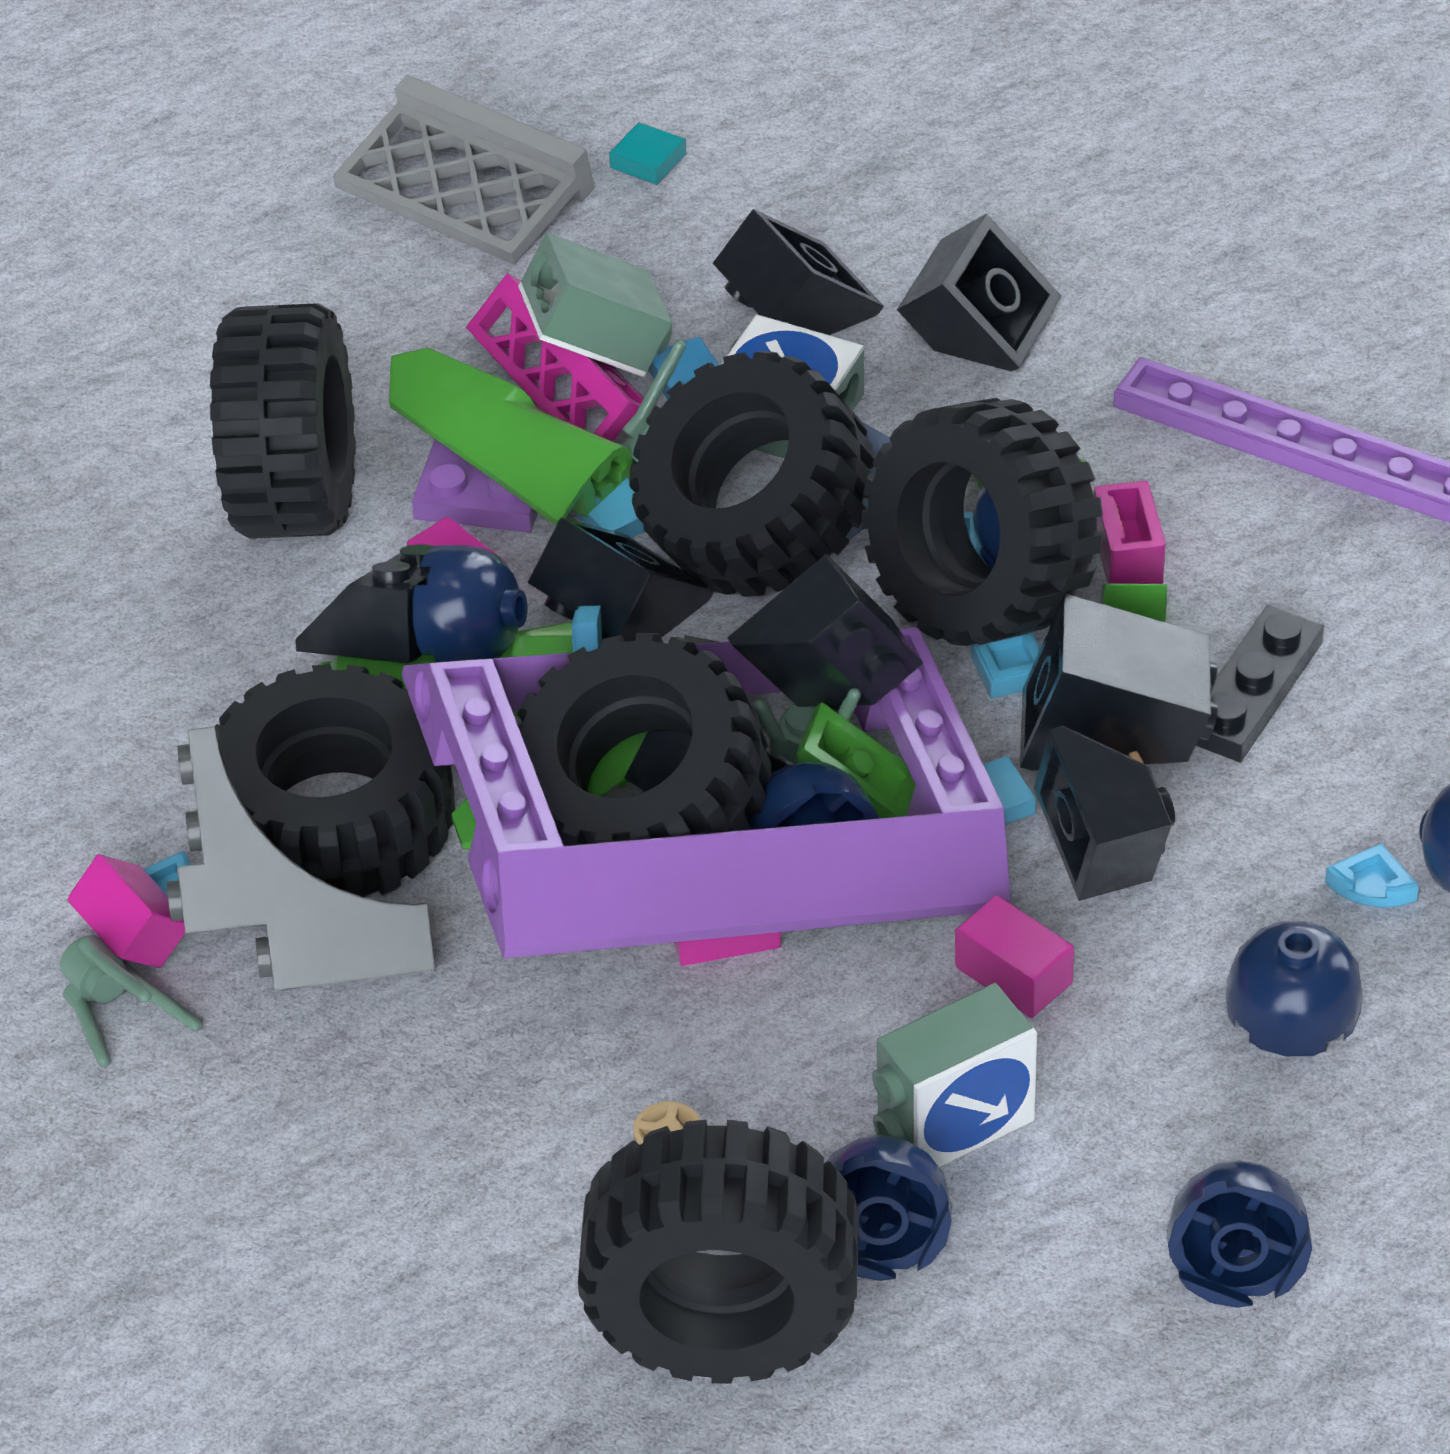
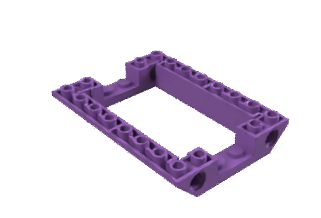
[402,628,1011,959]

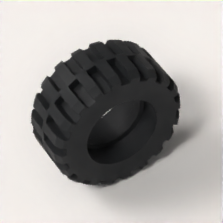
[210,303,356,539]
[629,351,875,597]
[861,398,1103,646]
[517,633,771,846]
[215,664,456,897]
[578,1119,858,1384]

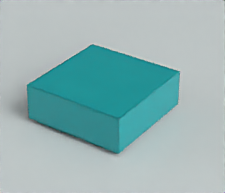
[609,122,686,185]

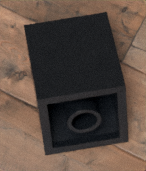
[1020,593,1218,771]

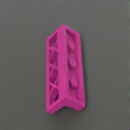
[466,273,644,441]

